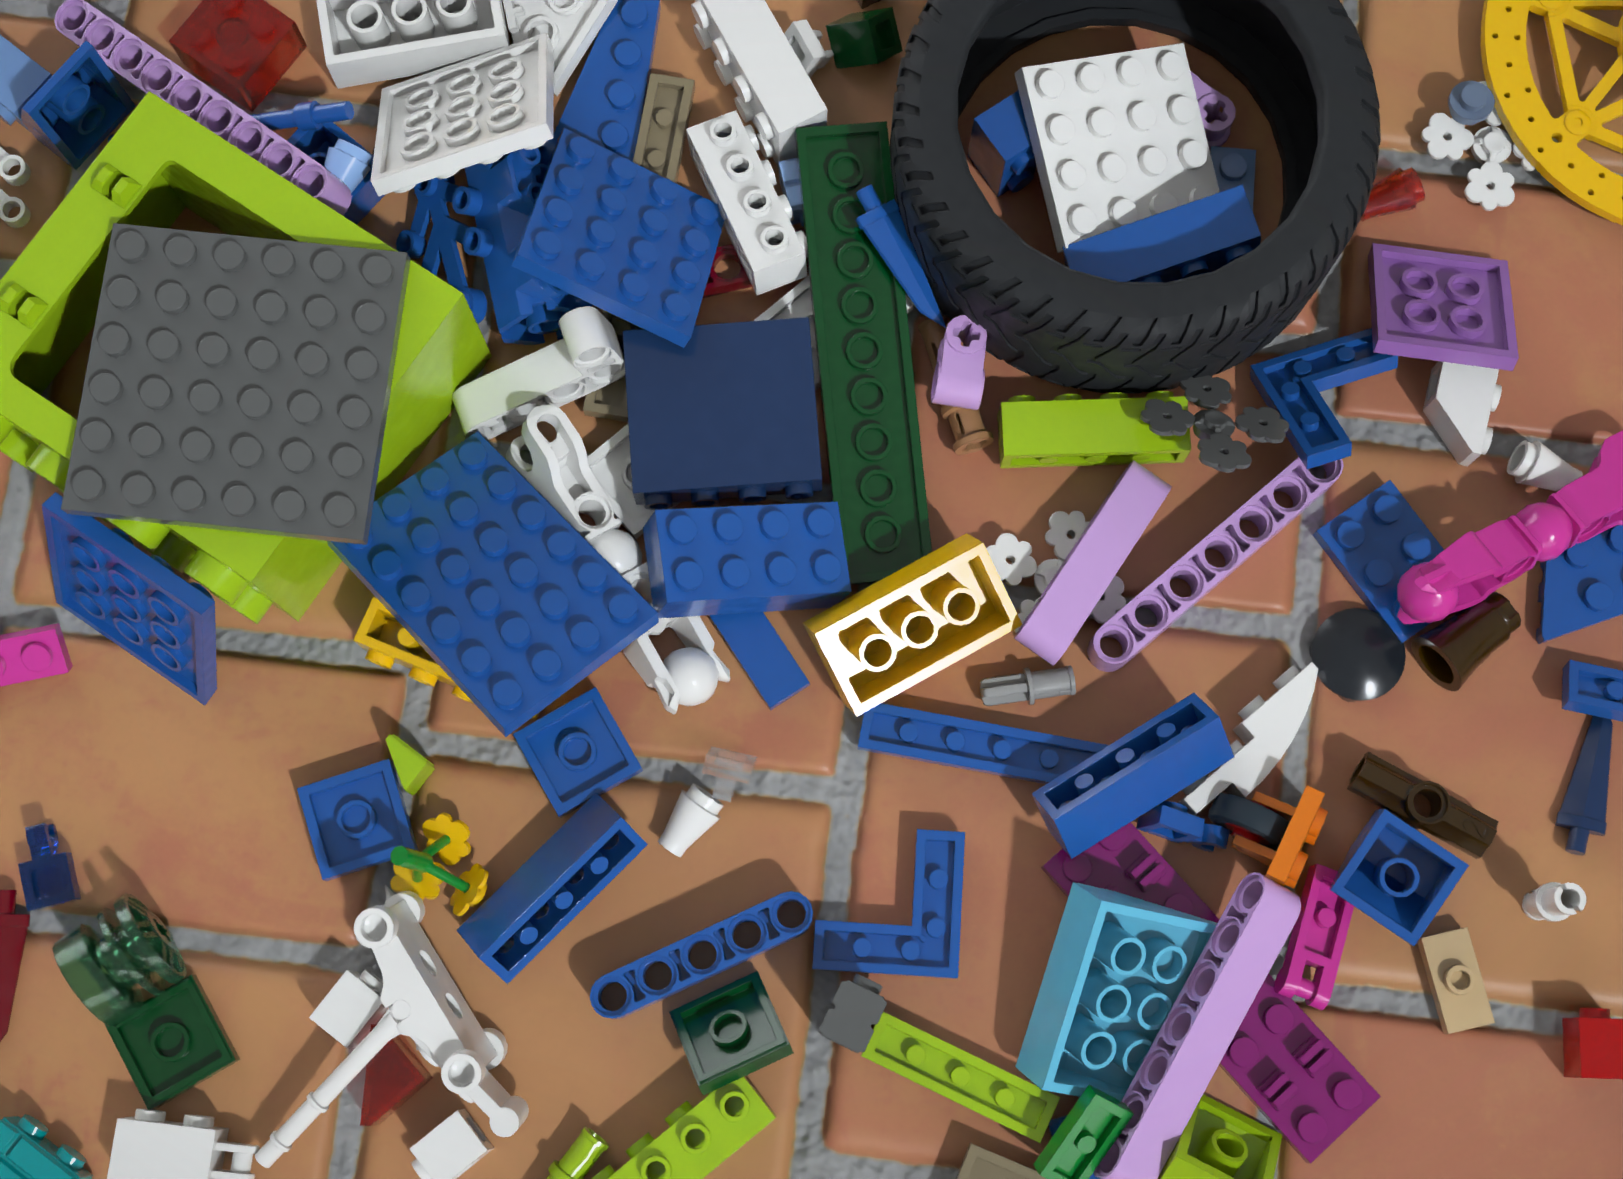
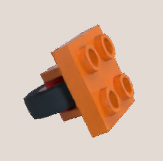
[1208,785,1329,889]

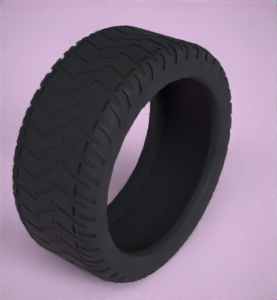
[890,0,1381,393]

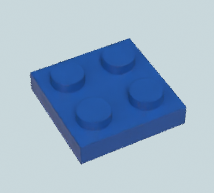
[513,687,643,818]
[297,759,419,881]

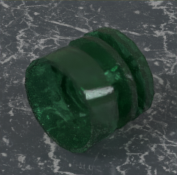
[52,893,187,1027]

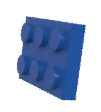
[1313,480,1444,644]

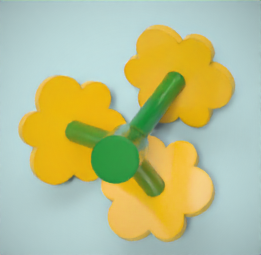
[390,812,489,916]

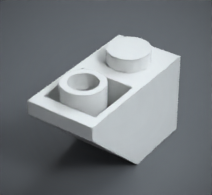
[1423,361,1502,467]

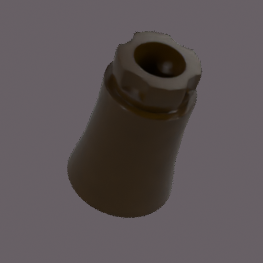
[1411,591,1521,691]

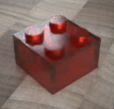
[169,0,307,112]

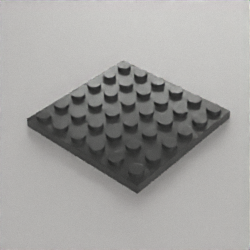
[61,223,411,545]

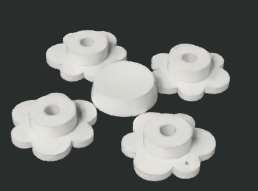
[1421,81,1558,211]
[986,511,1126,633]

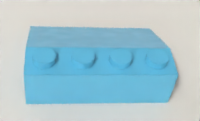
[1015,882,1217,1101]

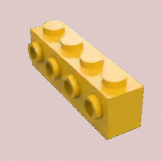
[353,597,540,720]

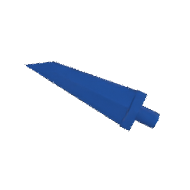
[855,184,946,328]

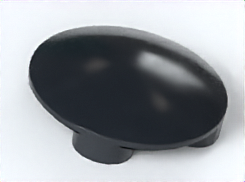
[1309,608,1406,702]

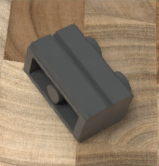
[819,974,887,1053]

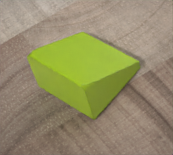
[385,734,435,796]

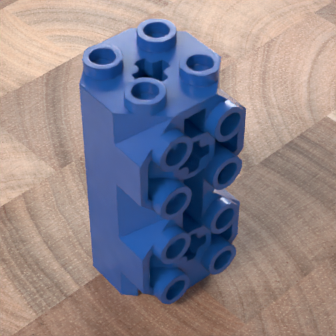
[465,139,592,346]

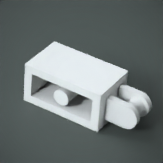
[107,1109,260,1179]

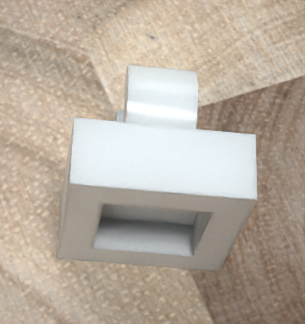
[784,19,834,78]

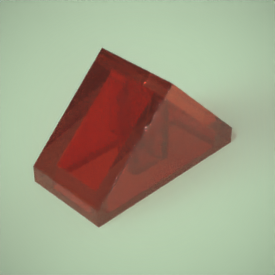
[360,1024,433,1126]

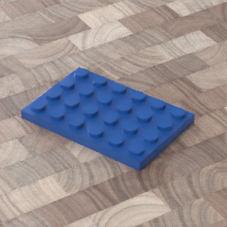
[327,431,659,737]

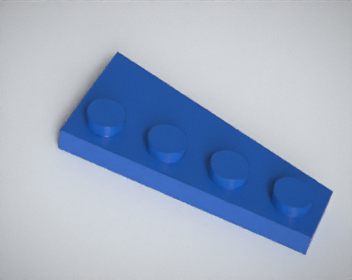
[552,0,661,162]

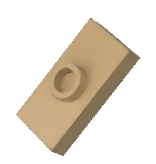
[1417,927,1495,1034]

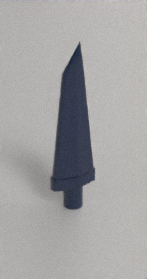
[1555,715,1613,856]

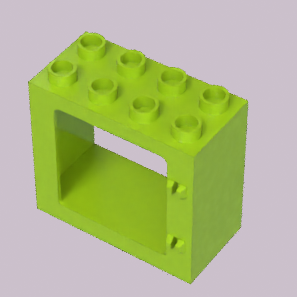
[0,91,492,624]

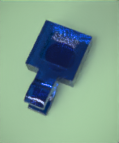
[18,823,81,911]

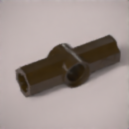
[1347,752,1499,859]

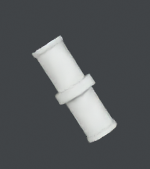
[1522,882,1586,922]

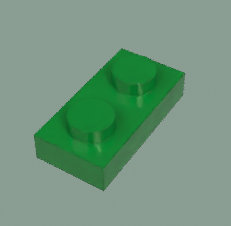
[1033,1085,1134,1179]

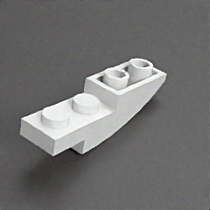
[1178,662,1318,815]

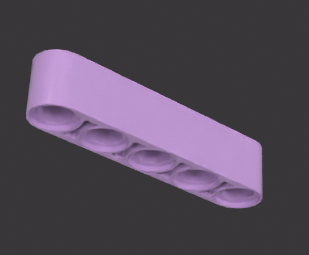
[1014,460,1172,666]

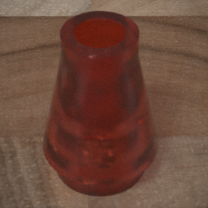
[1360,167,1425,222]

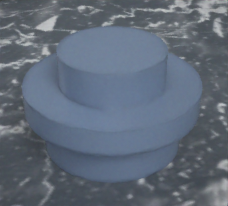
[1448,81,1495,125]

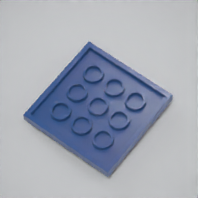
[511,128,725,348]
[42,492,217,705]

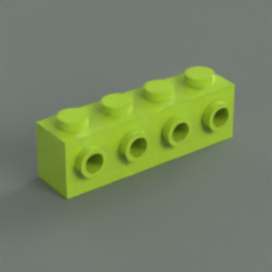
[997,391,1191,468]
[592,1076,777,1179]

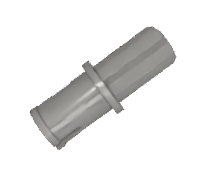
[980,665,1076,706]

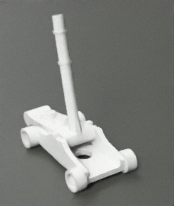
[255,891,529,1168]

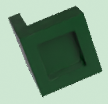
[826,7,903,69]

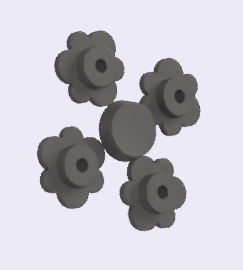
[1140,375,1289,473]

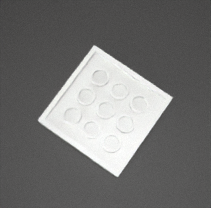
[371,33,554,196]
[1014,43,1220,253]

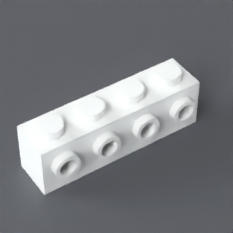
[686,110,807,295]

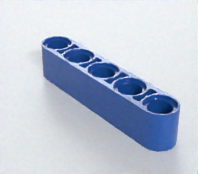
[590,891,813,1019]

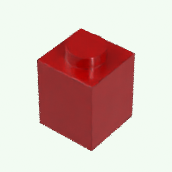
[1562,1008,1623,1080]

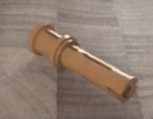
[918,317,994,455]

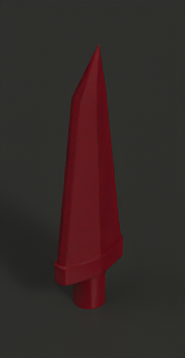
[0,890,30,1042]

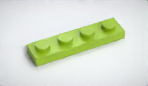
[861,1012,1060,1143]

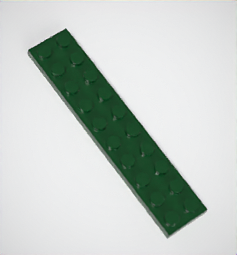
[795,121,932,585]

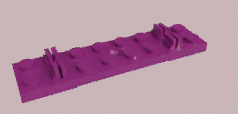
[1041,822,1381,1164]

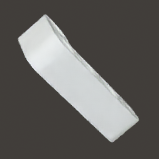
[452,306,625,440]

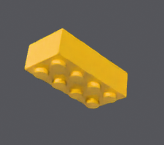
[803,533,1023,717]

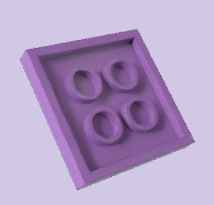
[1368,243,1519,371]

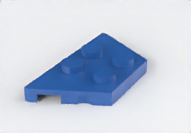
[1536,525,1623,644]

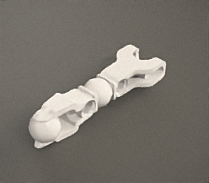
[506,405,731,715]

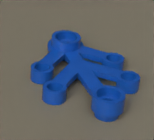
[396,175,494,324]

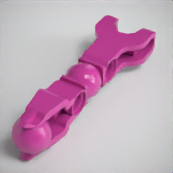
[1397,431,1623,624]

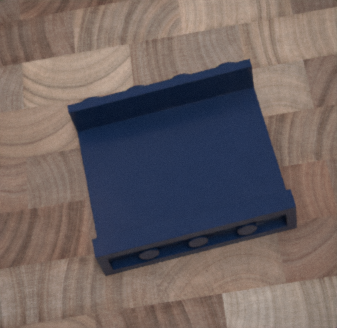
[623,317,822,510]

